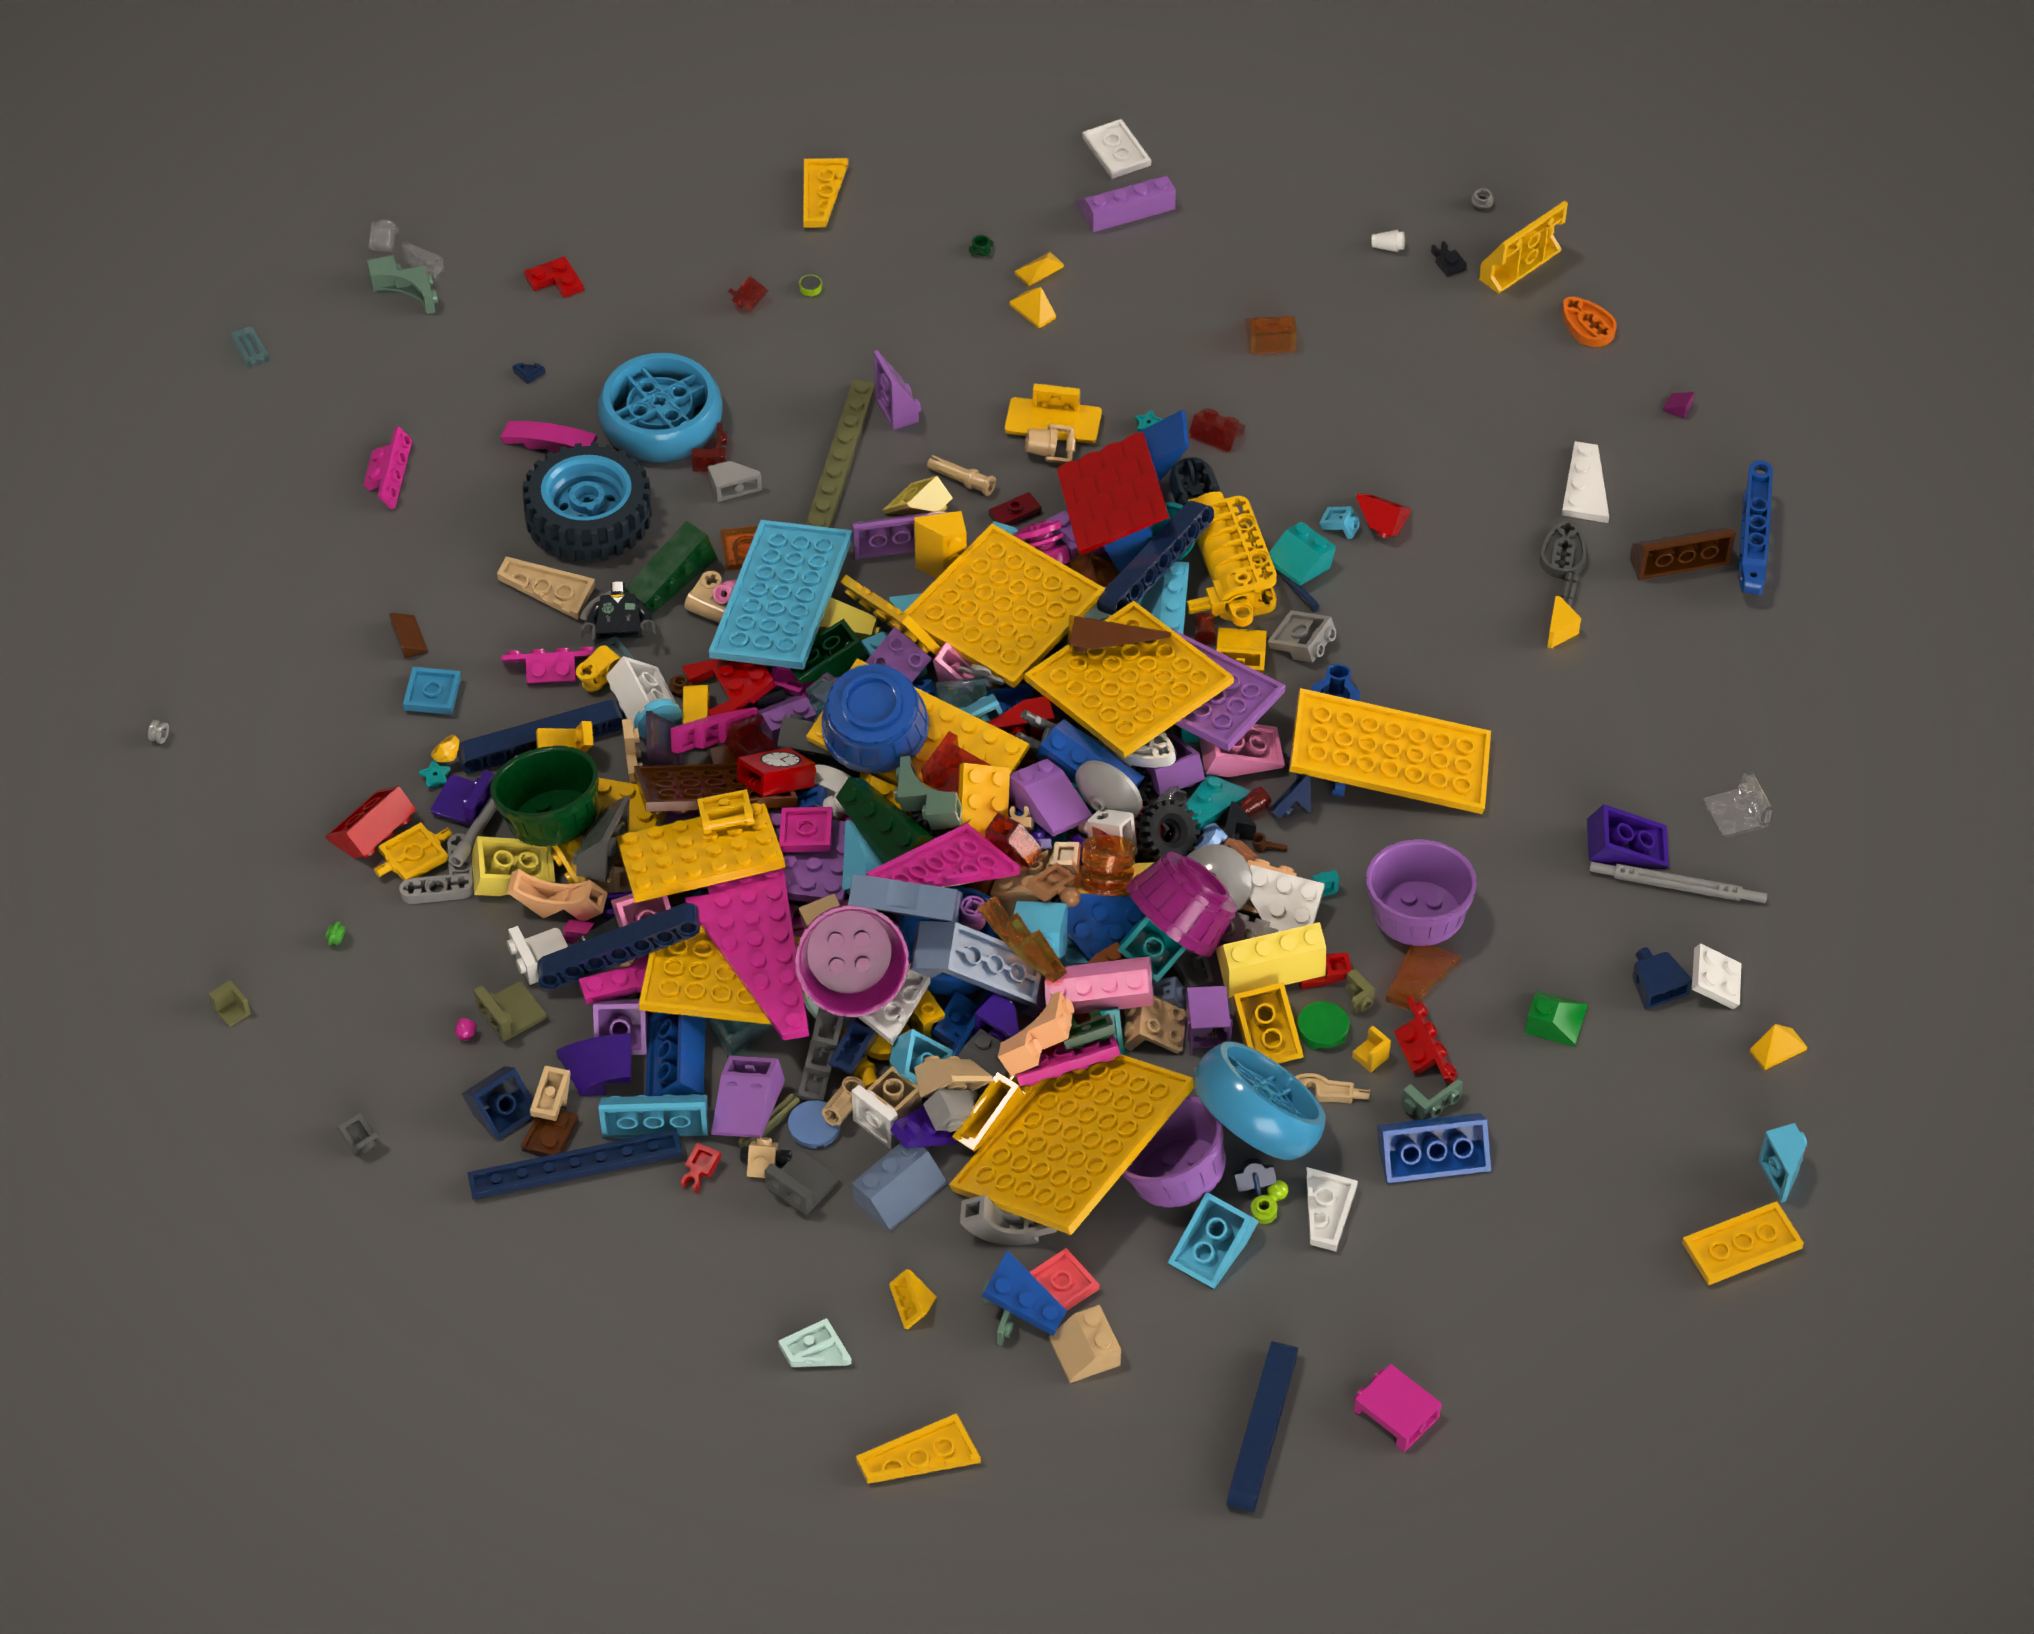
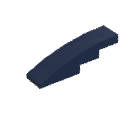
[828,1017,879,1075]

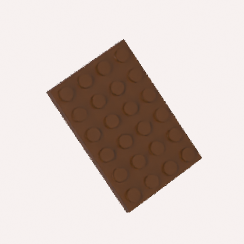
[634,763,797,814]

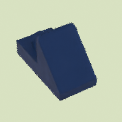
[1268,774,1311,819]

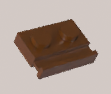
[521,1110,579,1157]

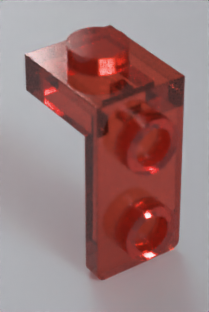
[691,422,727,472]

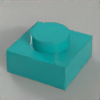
[1312,870,1340,897]

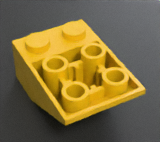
[1216,627,1267,674]

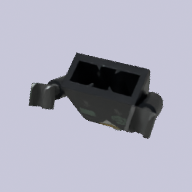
[581,582,657,639]

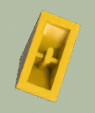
[1547,596,1581,648]

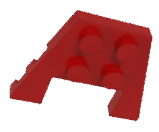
[682,659,776,716]

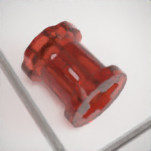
[1194,612,1216,644]

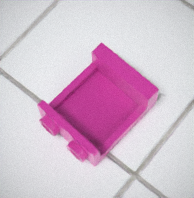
[1354,1364,1442,1453]

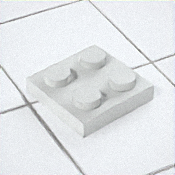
[1692,943,1742,1009]
[851,1085,898,1150]

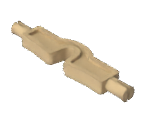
[1294,1073,1370,1104]

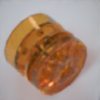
[1081,835,1136,896]

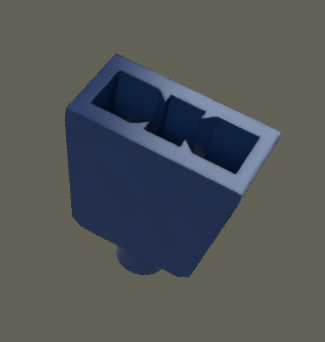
[1632,947,1692,1010]

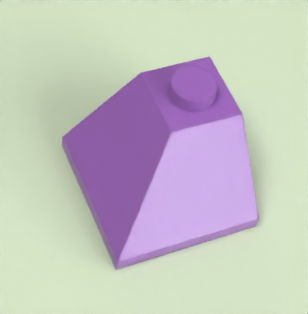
[593,998,648,1055]

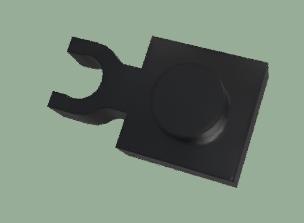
[1431,241,1467,277]

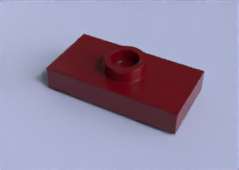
[989,492,1041,526]

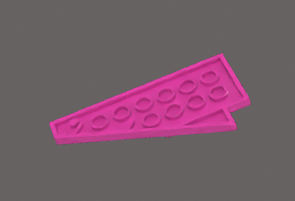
[685,868,809,1040]

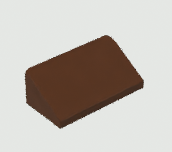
[389,613,428,659]

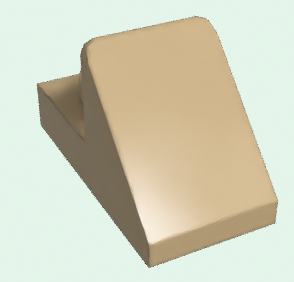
[530,1066,571,1121]

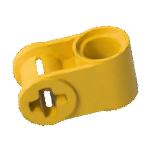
[576,645,621,693]

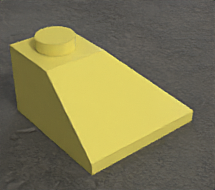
[882,476,953,515]

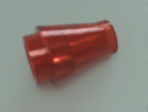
[1239,787,1272,816]

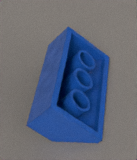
[1035,719,1144,787]
[646,1012,706,1096]
[1377,1113,1491,1183]

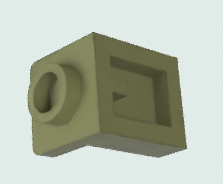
[1346,969,1375,1015]

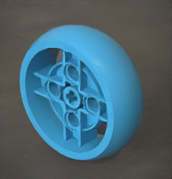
[597,353,723,463]
[1194,1042,1325,1160]

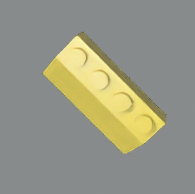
[1216,922,1326,999]

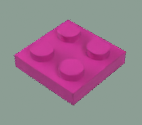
[779,807,833,853]

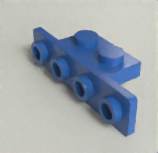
[930,989,994,1056]

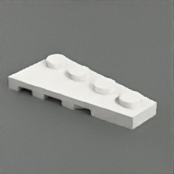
[1561,441,1609,523]

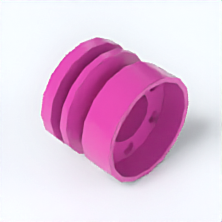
[1012,520,1071,564]

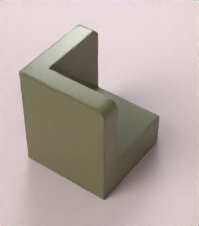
[208,980,251,1027]

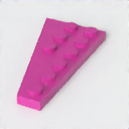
[866,823,1022,887]

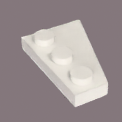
[858,963,931,1045]
[1306,1167,1358,1252]

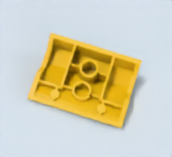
[1479,201,1568,294]

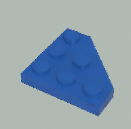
[1053,894,1145,961]

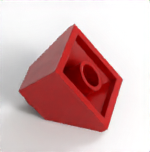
[1356,493,1411,539]

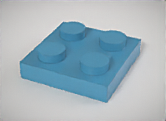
[403,667,461,715]

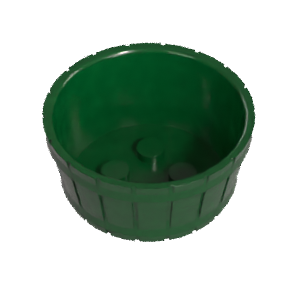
[490,746,599,847]

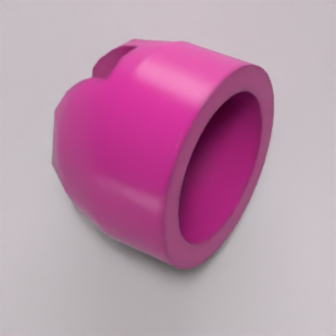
[455,1018,477,1041]

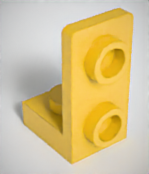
[536,721,594,753]

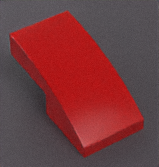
[1299,952,1352,989]

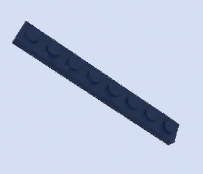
[467,1129,682,1200]

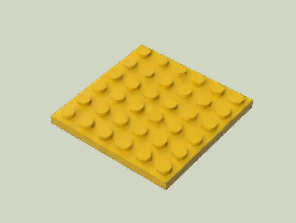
[903,523,1105,688]
[1024,601,1234,759]

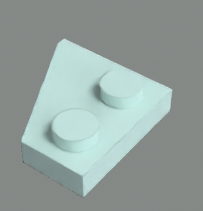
[778,1318,851,1367]

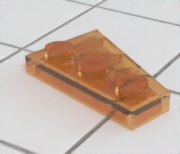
[1386,944,1462,1010]

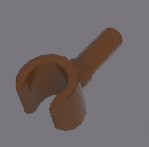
[1252,832,1288,853]

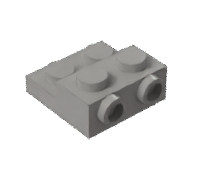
[1267,610,1337,663]

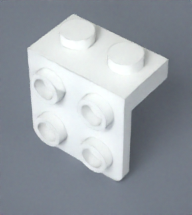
[506,926,568,985]

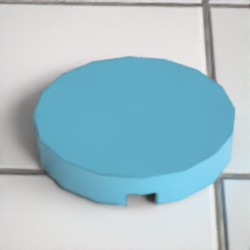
[634,699,683,740]

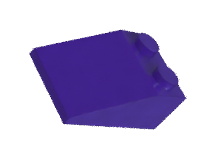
[1587,804,1669,869]

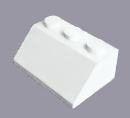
[606,656,683,728]

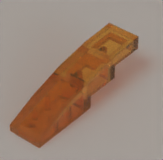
[977,895,1068,983]

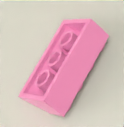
[1045,956,1154,1015]

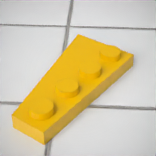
[803,158,848,228]
[856,1413,981,1484]

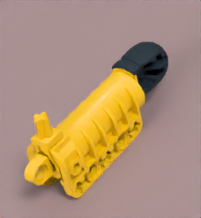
[1169,457,1277,627]

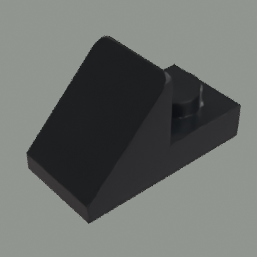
[1222,801,1256,845]

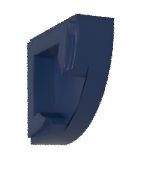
[512,363,545,384]

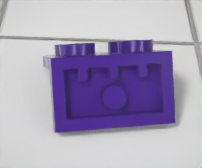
[430,770,494,826]

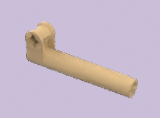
[684,571,727,623]

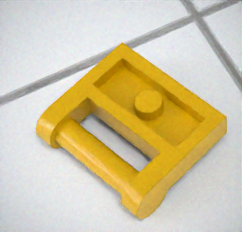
[697,789,755,834]

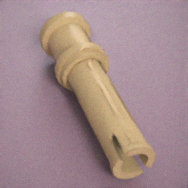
[927,455,996,497]

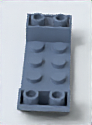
[910,921,1048,1019]

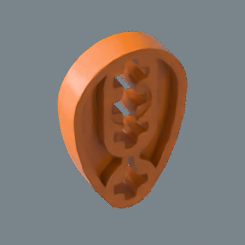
[1562,296,1617,347]

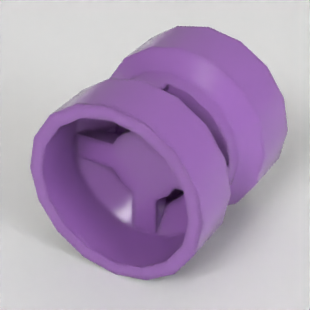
[960,896,986,931]

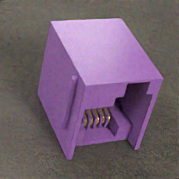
[1186,986,1232,1055]

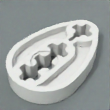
[1111,733,1176,768]

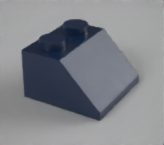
[462,1066,534,1140]

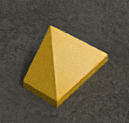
[1015,252,1064,287]
[1009,287,1056,329]
[1749,1024,1808,1071]
[889,1269,936,1329]

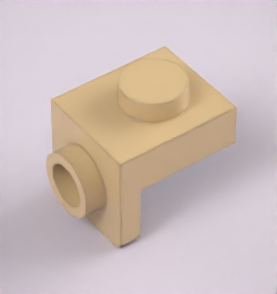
[1048,842,1082,874]
[747,1137,778,1178]

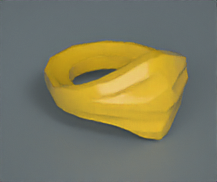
[431,734,459,762]

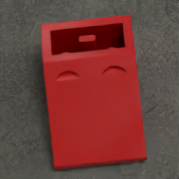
[989,696,1055,737]

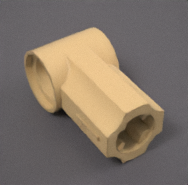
[821,1076,865,1126]

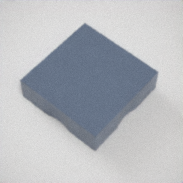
[848,874,963,923]

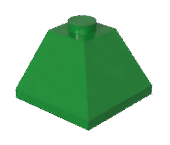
[1525,990,1588,1047]

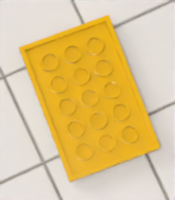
[616,803,786,903]
[639,926,801,1025]

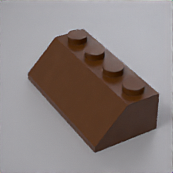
[1630,528,1736,580]

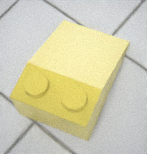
[471,836,555,896]

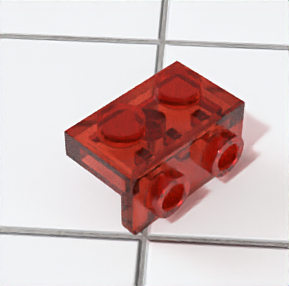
[1188,408,1246,452]
[724,715,775,757]

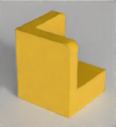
[1352,1026,1391,1073]

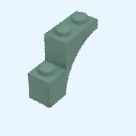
[367,255,438,314]
[894,756,962,830]

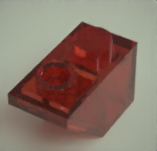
[985,813,1042,869]

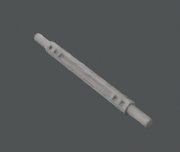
[1590,862,1767,903]

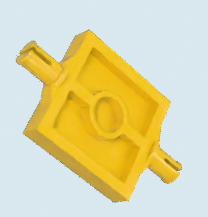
[374,822,452,881]

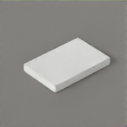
[1082,119,1151,179]

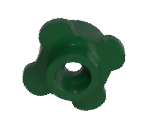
[969,235,994,256]

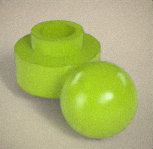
[1251,1180,1288,1224]

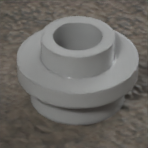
[1471,189,1494,209]

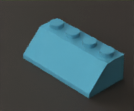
[1138,561,1189,634]
[599,1094,708,1139]

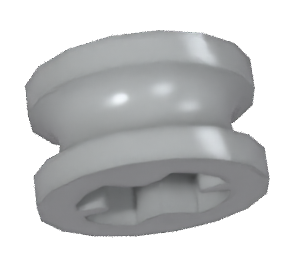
[148,720,169,744]

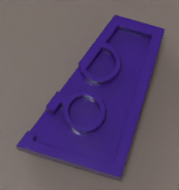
[890,1105,958,1148]

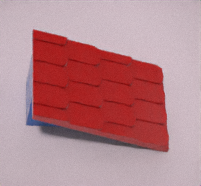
[1057,432,1170,573]

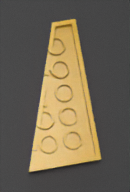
[840,575,941,656]

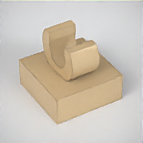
[1005,806,1034,832]

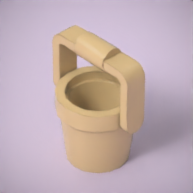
[1025,424,1076,464]

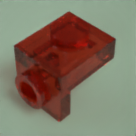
[728,276,768,311]

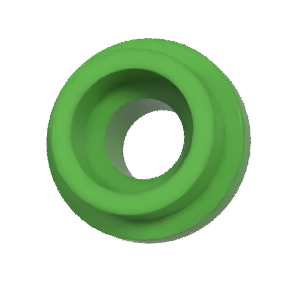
[325,921,346,946]

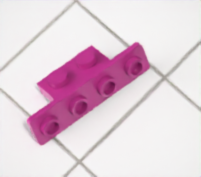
[363,427,412,510]
[501,647,595,684]

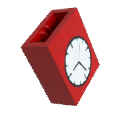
[737,747,816,797]

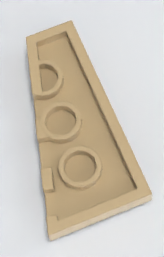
[497,556,596,620]

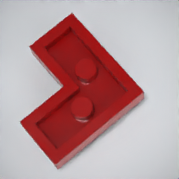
[524,256,584,298]

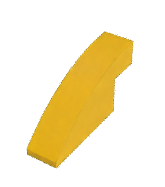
[952,1073,1035,1151]

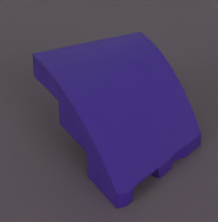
[556,1033,632,1096]

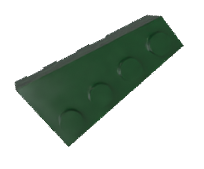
[625,521,718,615]
[835,777,935,864]

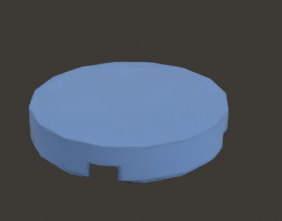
[788,1100,840,1149]

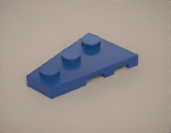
[982,1250,1067,1336]

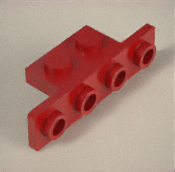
[1394,996,1458,1084]

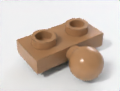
[1025,863,1081,907]

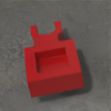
[680,1143,722,1193]

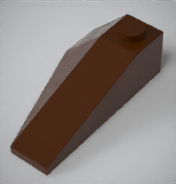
[1067,615,1171,653]

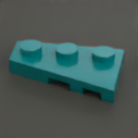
[1186,775,1253,830]

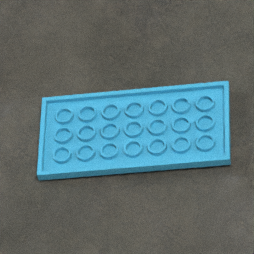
[709,520,853,670]

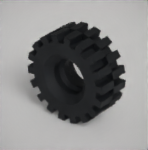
[1135,799,1200,862]

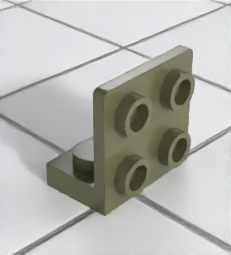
[474,981,547,1042]

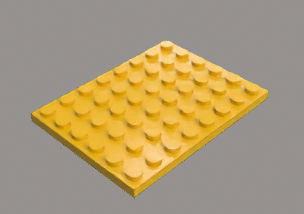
[949,1054,1194,1235]

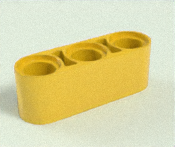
[683,685,710,724]

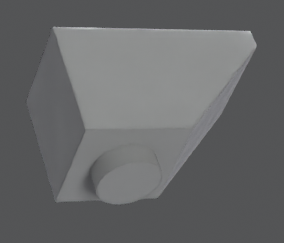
[708,461,762,502]
[923,1089,978,1132]

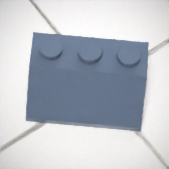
[852,1143,947,1232]

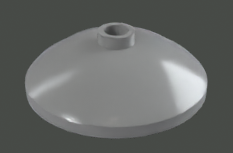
[1075,760,1142,819]
[1187,844,1252,912]

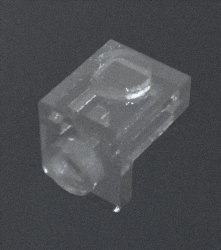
[368,220,398,252]

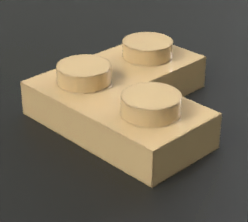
[622,719,643,784]

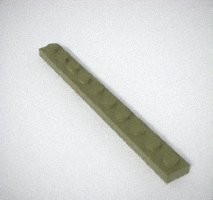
[805,379,875,528]

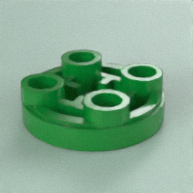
[1297,1001,1349,1050]

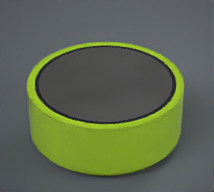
[799,275,822,296]

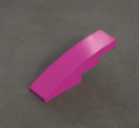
[500,421,598,454]
[670,707,759,753]

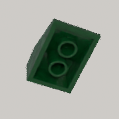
[790,618,870,684]

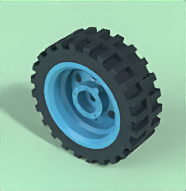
[523,443,652,563]

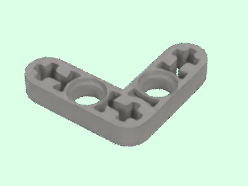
[399,833,474,904]

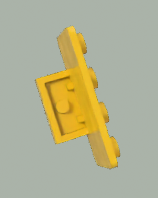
[1005,383,1102,444]

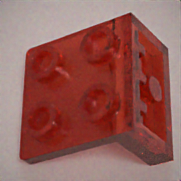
[921,731,991,795]

